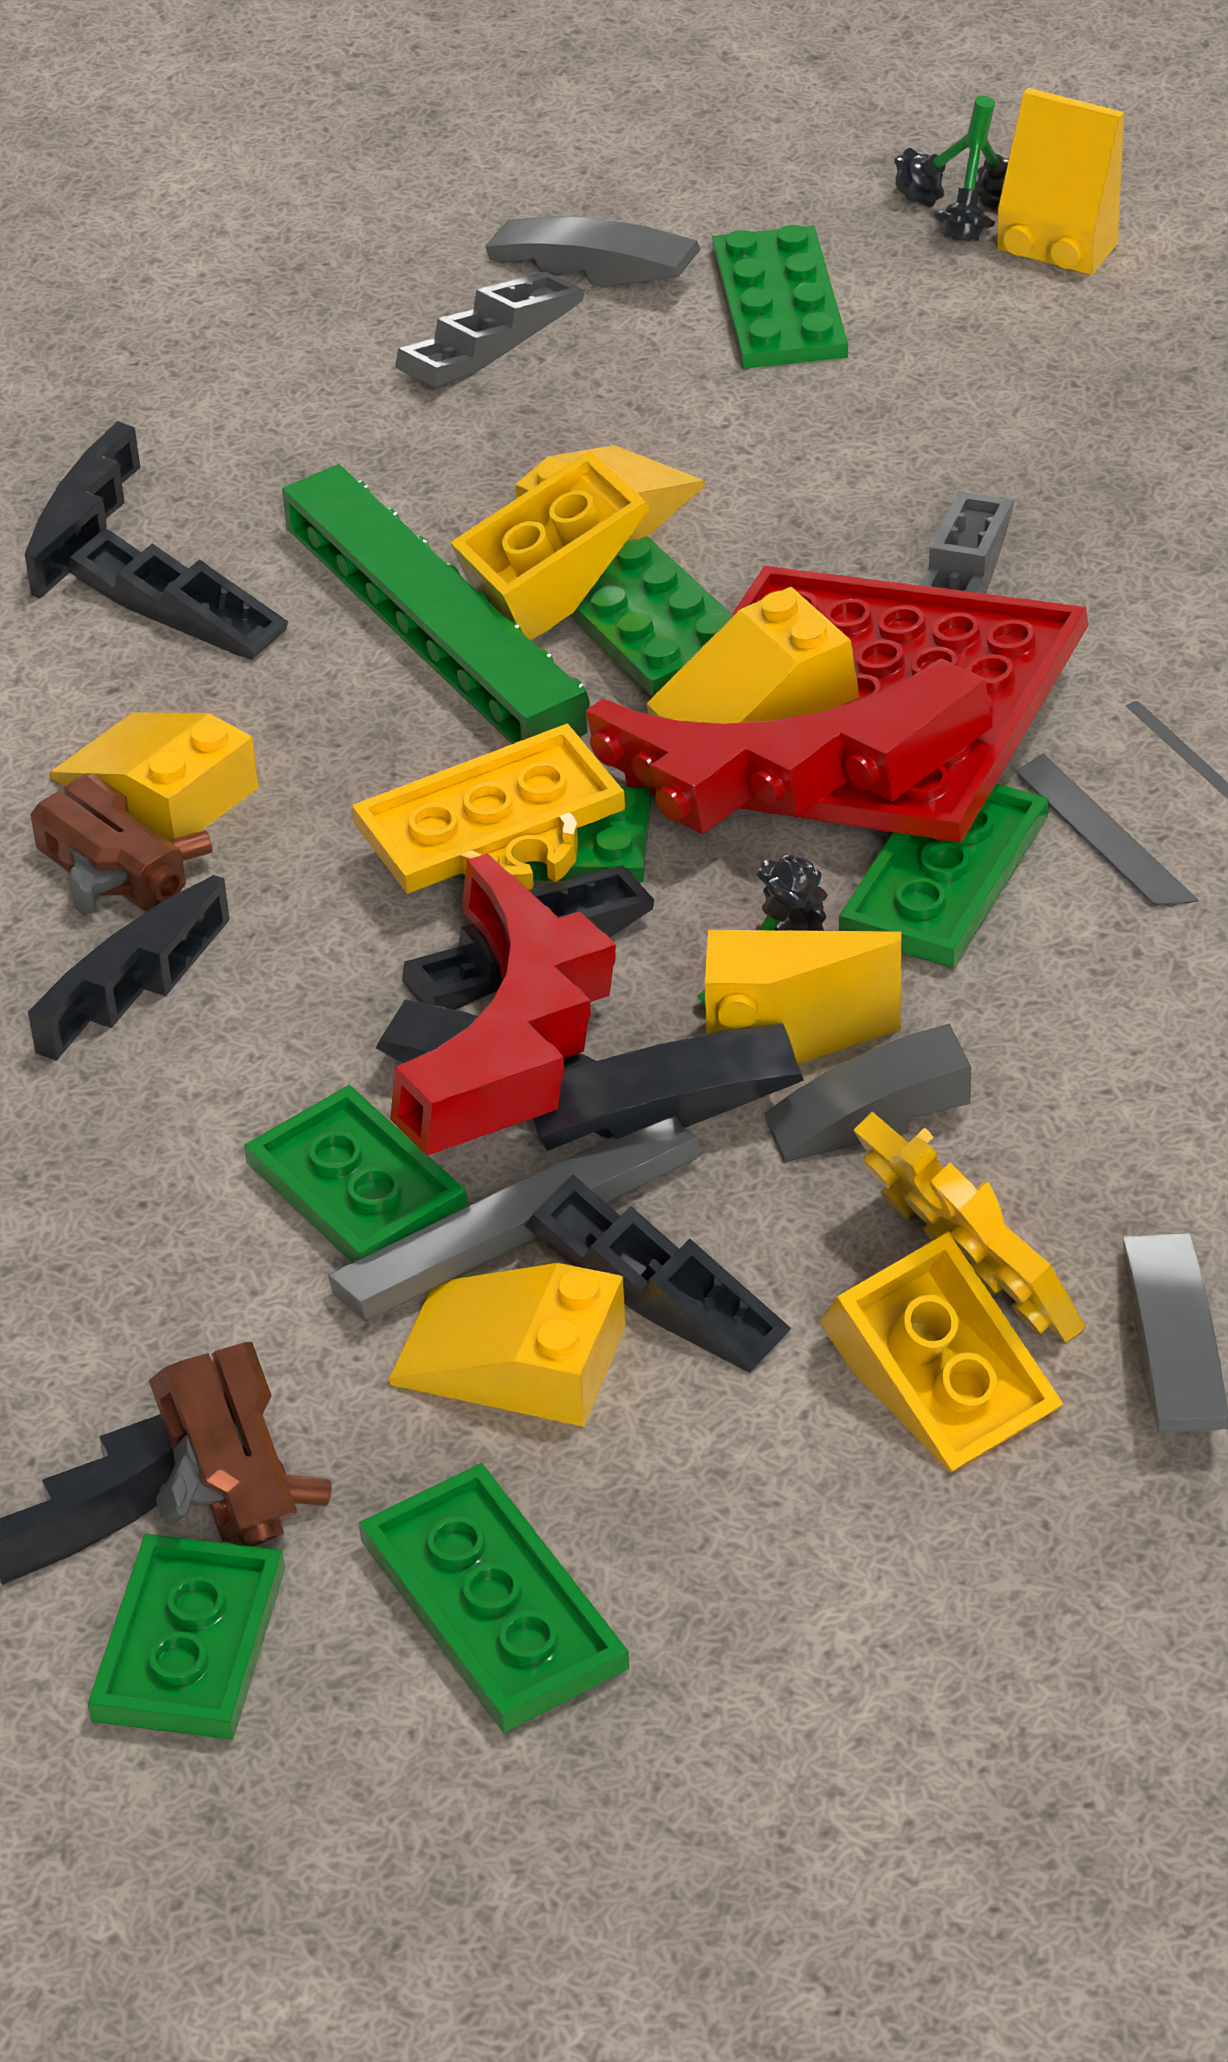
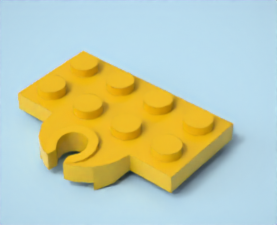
[352,723,625,894]
[853,1112,1086,1343]

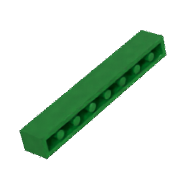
[282,464,590,744]

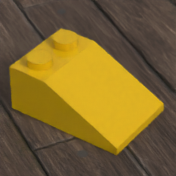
[997,88,1124,275]
[515,445,705,542]
[450,450,650,641]
[646,587,860,724]
[49,712,259,840]
[705,930,902,1064]
[819,1232,1063,1473]
[388,1263,626,1427]

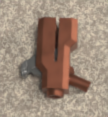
[30,774,213,915]
[149,1342,332,1547]

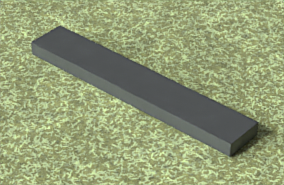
[328,1118,701,1321]

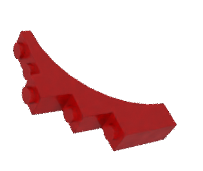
[586,659,992,834]
[390,853,616,1156]

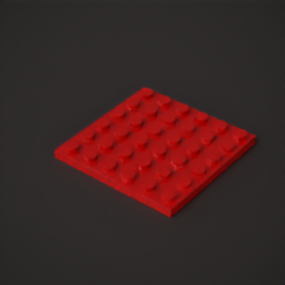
[624,566,1088,842]

